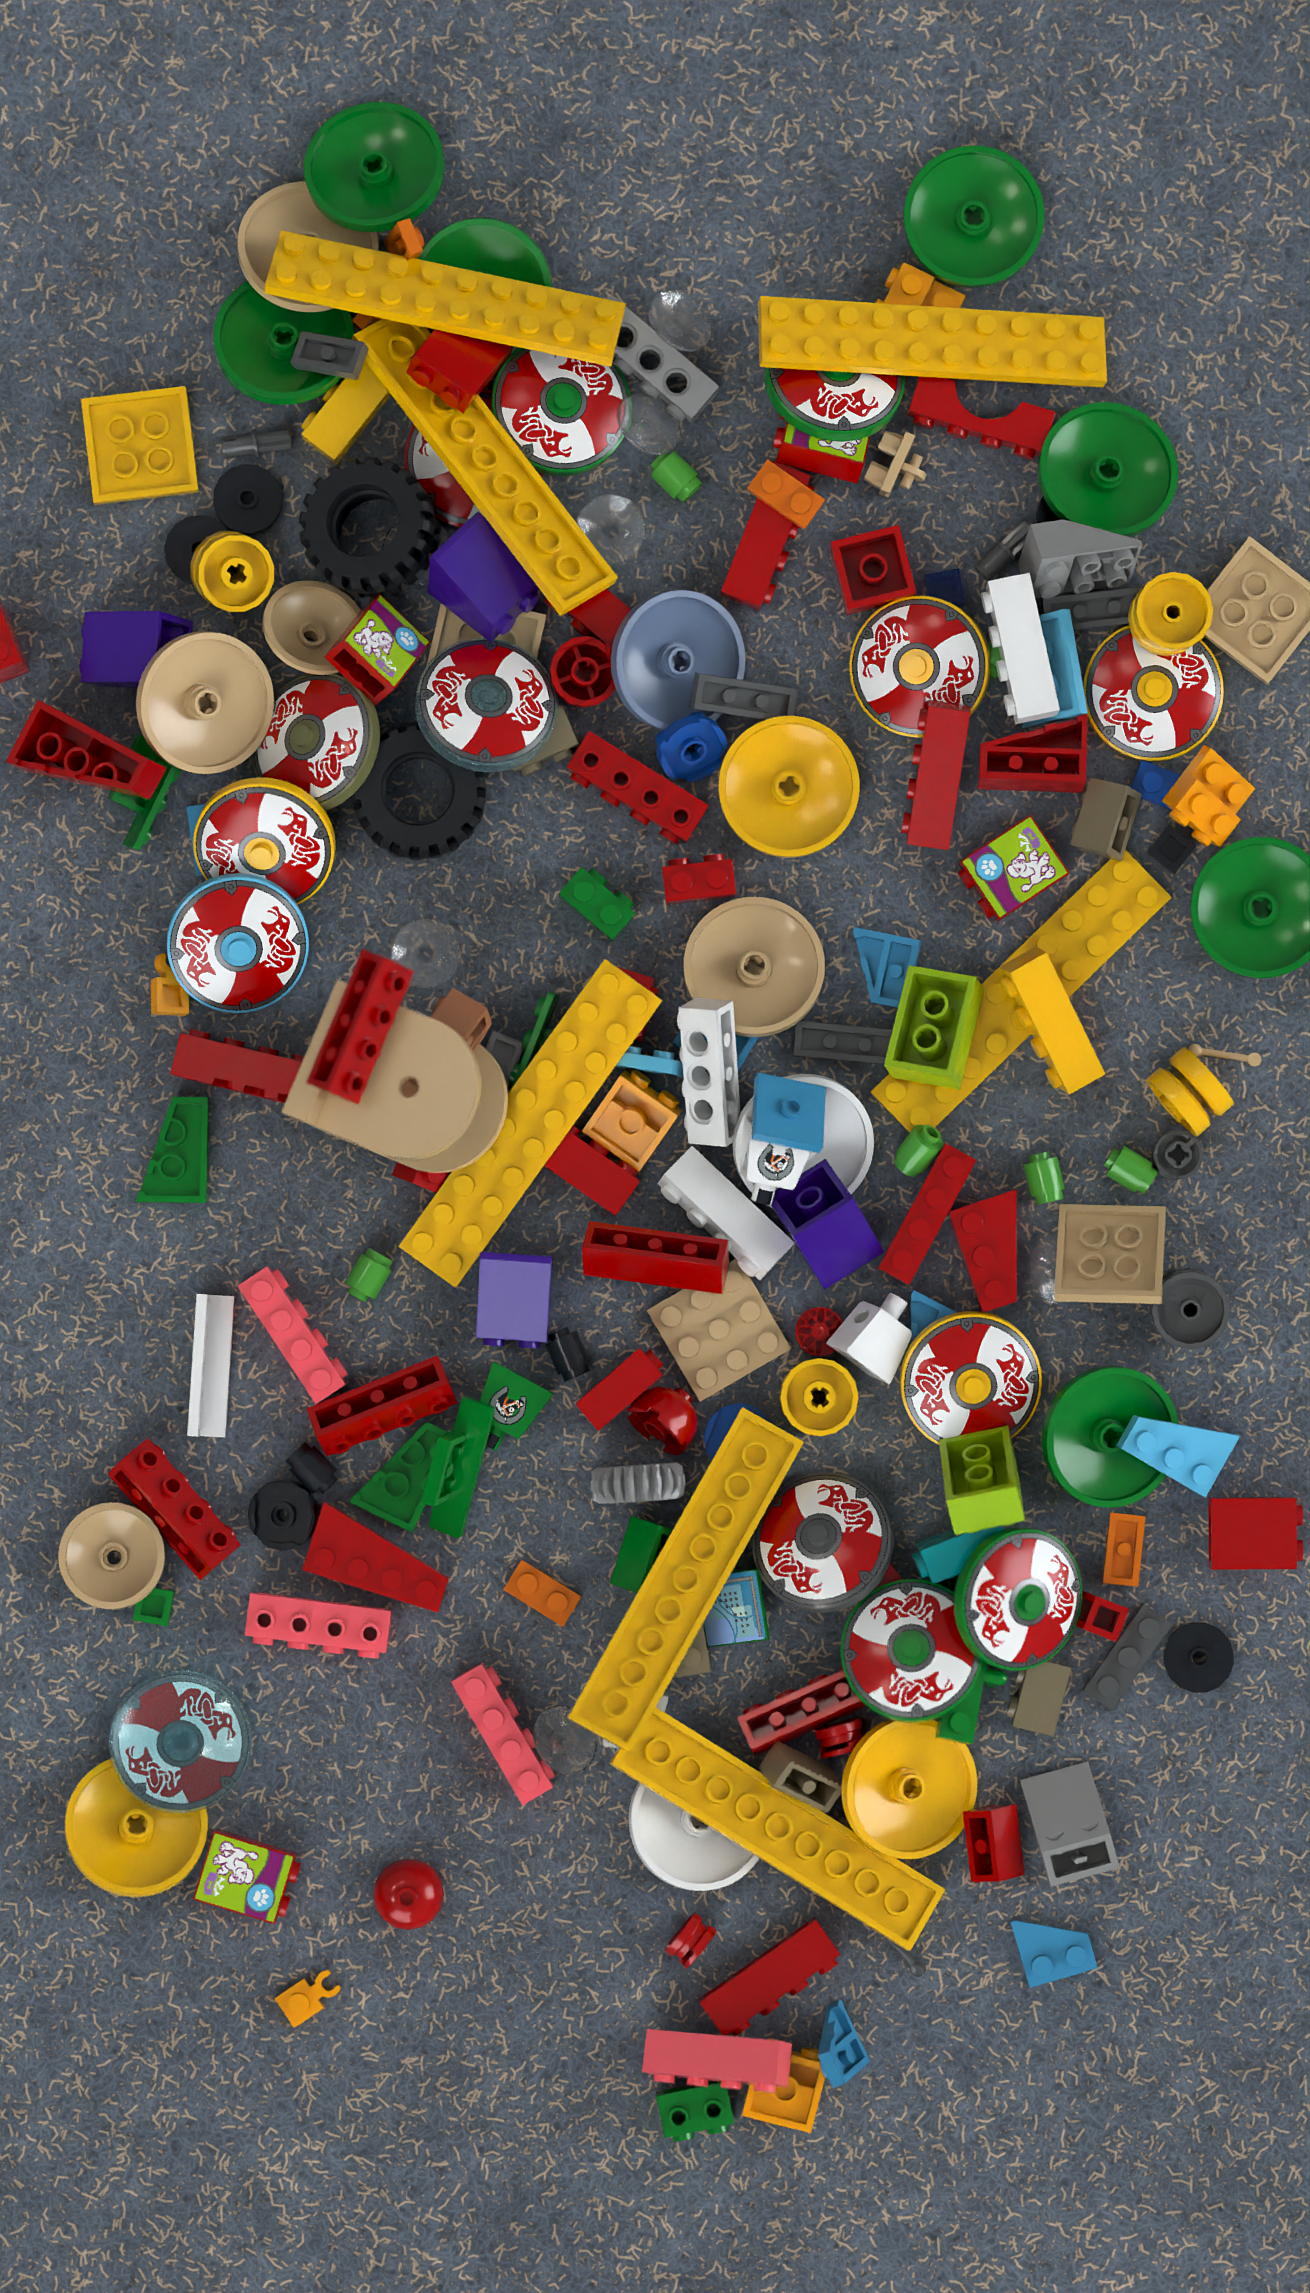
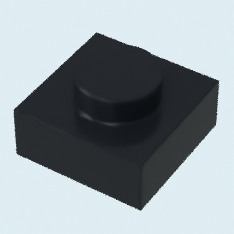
[1146,825,1196,875]

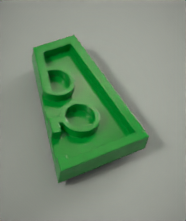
[136,1096,209,1203]
[349,1422,448,1533]

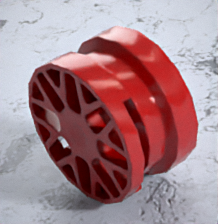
[795,1307,843,1356]
[813,1717,863,1759]
[664,1912,717,1969]

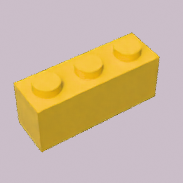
[301,361,391,465]

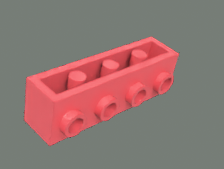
[238,1266,348,1404]
[245,1592,393,1659]
[451,1662,556,1805]
[642,2029,792,2093]

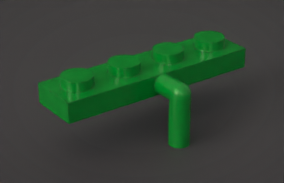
[935,1662,1007,1745]

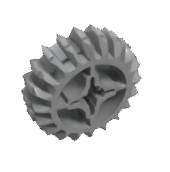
[590,1462,686,1504]

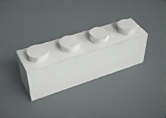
[981,573,1060,724]
[657,1146,795,1280]

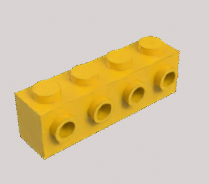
[999,946,1105,1095]

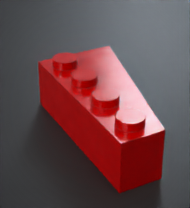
[6,700,166,799]
[170,1029,304,1103]
[302,1501,450,1613]

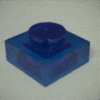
[924,569,965,606]

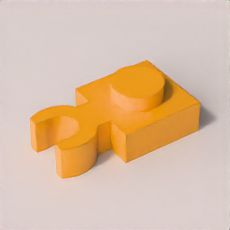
[151,953,189,1017]
[274,1969,341,2028]

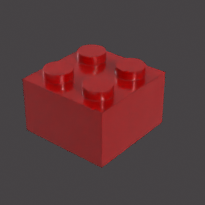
[829,525,917,616]

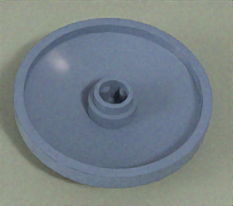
[611,590,745,730]

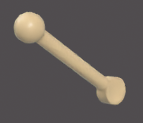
[1188,1043,1261,1066]

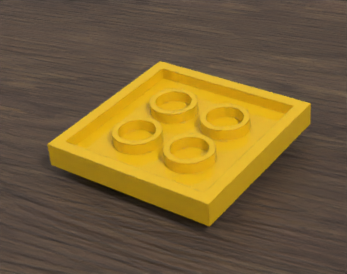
[81,386,199,505]

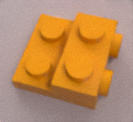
[876,262,966,308]
[1162,745,1255,847]
[582,1070,683,1172]
[742,2038,825,2133]

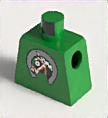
[480,1362,554,1451]

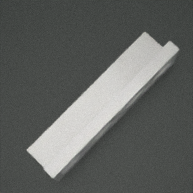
[187,1294,235,1438]

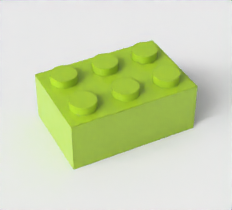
[884,965,984,1090]
[939,1426,1025,1535]

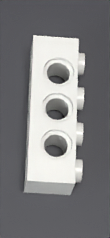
[677,998,741,1147]

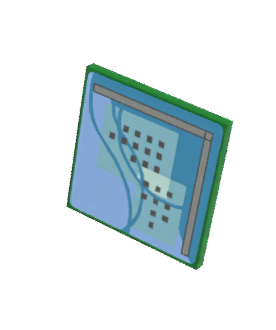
[703,1569,770,1648]

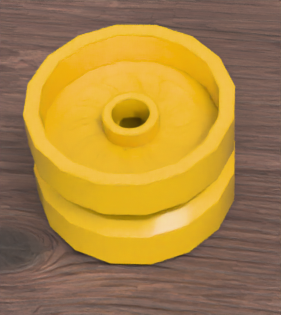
[190,531,274,612]
[1128,572,1213,657]
[1146,1047,1234,1137]
[779,1358,859,1436]

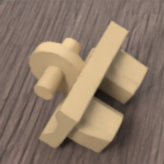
[864,431,927,498]

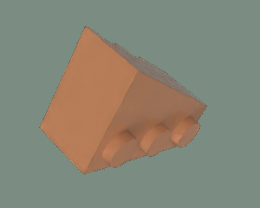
[402,988,492,1098]

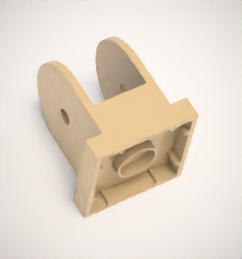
[282,979,508,1173]

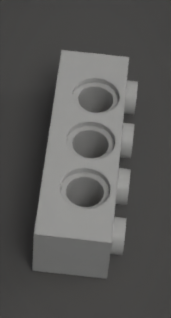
[609,295,719,424]

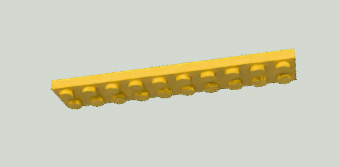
[265,230,626,367]
[758,296,1107,387]
[351,318,618,616]
[870,850,1172,1133]
[398,959,663,1288]
[568,1407,804,1754]
[609,1707,946,1951]

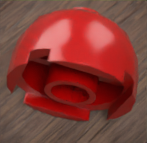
[549,636,616,708]
[627,1386,698,1456]
[373,1858,444,1930]

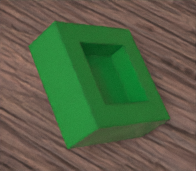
[133,1587,175,1626]

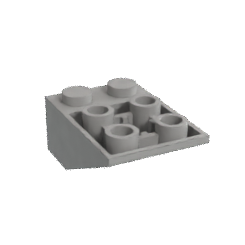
[1018,520,1143,599]
[1020,1761,1120,1887]

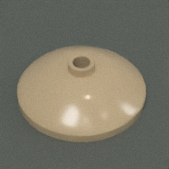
[262,580,361,675]
[58,1503,165,1609]

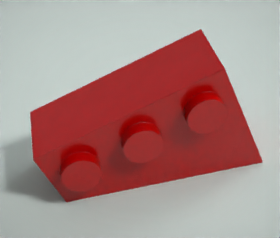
[977,714,1087,793]
[948,1189,1017,1313]

